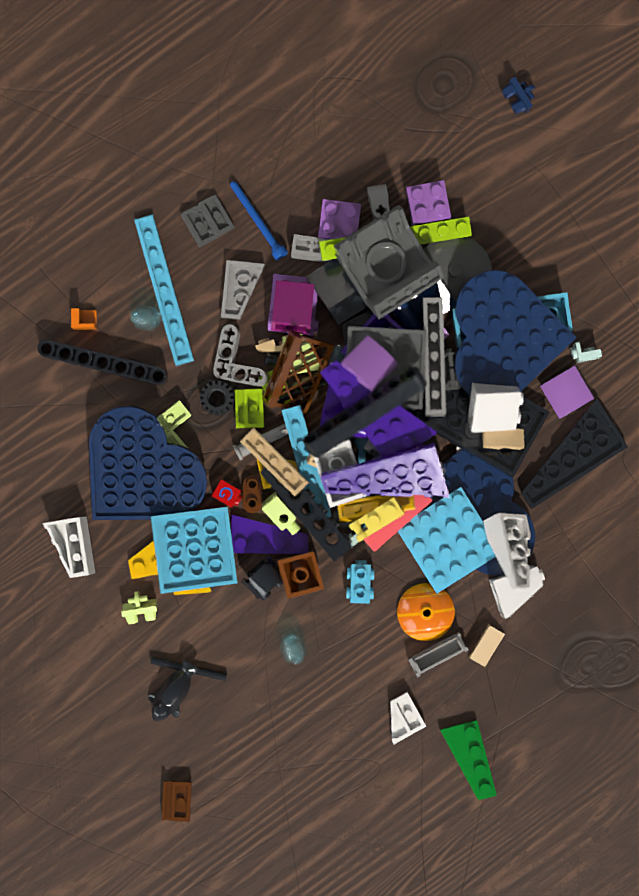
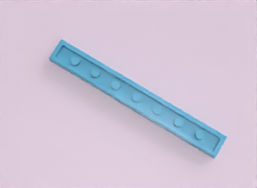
[134,214,194,366]

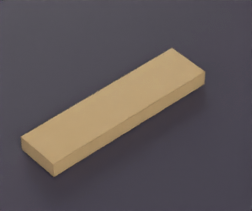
[240,428,309,496]

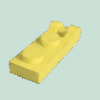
[349,497,405,542]

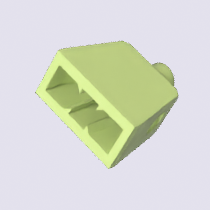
[262,491,301,535]

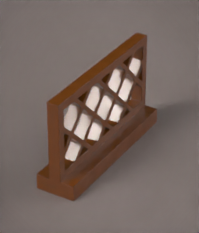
[262,330,335,414]

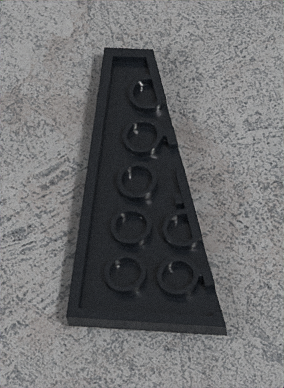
[521,399,628,509]

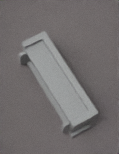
[408,632,468,677]

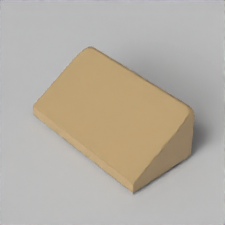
[468,624,505,667]

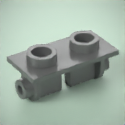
[444,349,461,390]

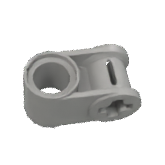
[367,184,390,220]

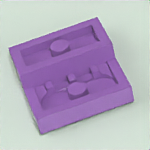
[342,336,398,391]
[540,366,594,419]

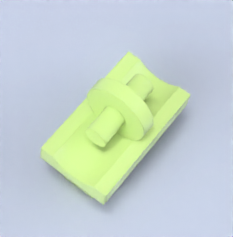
[121,591,157,624]

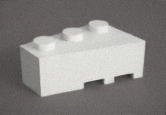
[43,516,96,578]

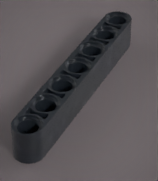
[37,340,168,386]
[303,366,427,458]

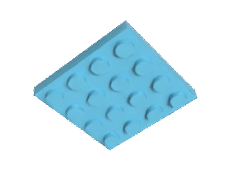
[398,487,496,593]
[151,507,237,594]

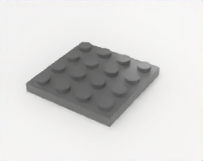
[346,326,427,409]

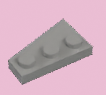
[221,260,265,320]

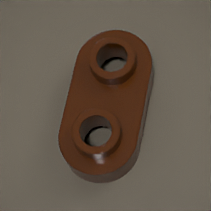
[243,475,262,513]

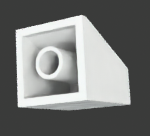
[468,383,523,432]
[489,565,545,618]

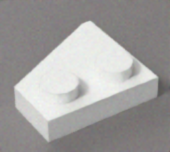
[390,692,426,744]

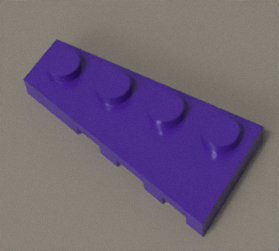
[231,515,308,554]

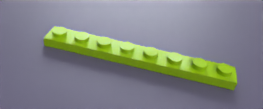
[318,217,472,261]

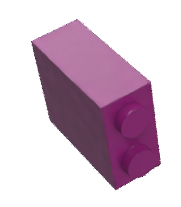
[271,280,315,334]

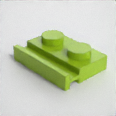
[235,389,264,428]

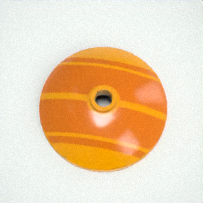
[397,583,455,641]

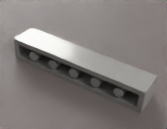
[423,297,446,417]

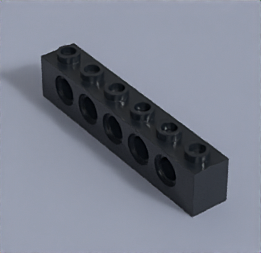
[260,467,353,562]

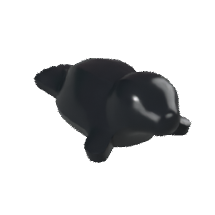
[148,659,199,722]

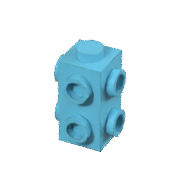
[346,560,374,604]

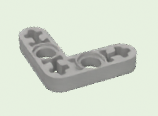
[213,324,268,387]

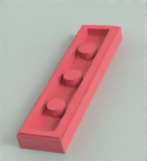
[363,495,432,552]

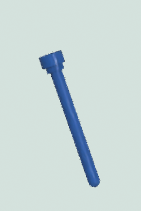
[230,181,288,261]

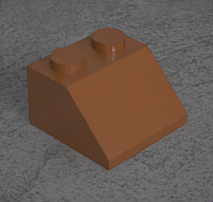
[277,551,324,599]

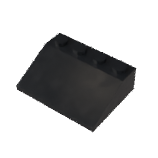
[306,259,368,325]

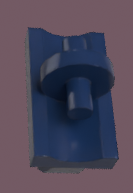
[501,77,536,114]

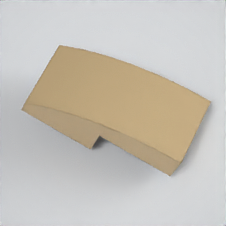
[256,338,283,353]
[482,428,524,450]

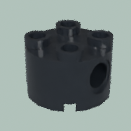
[241,556,283,601]

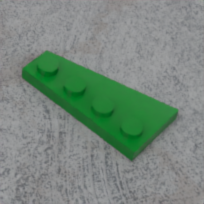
[440,719,497,800]

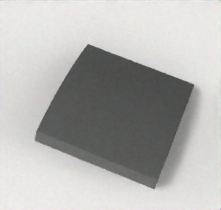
[180,195,234,248]

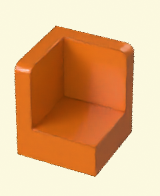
[71,308,97,330]

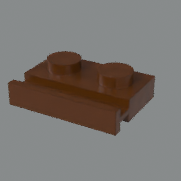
[162,780,192,822]

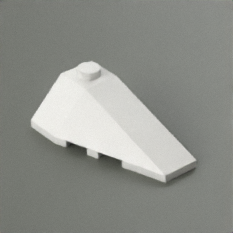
[483,513,530,590]

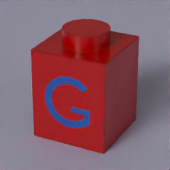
[212,479,243,508]

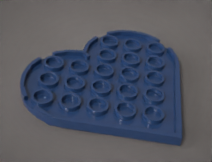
[455,271,576,396]
[89,405,207,520]
[425,450,535,575]

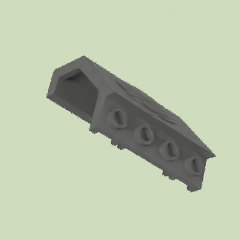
[334,205,444,319]

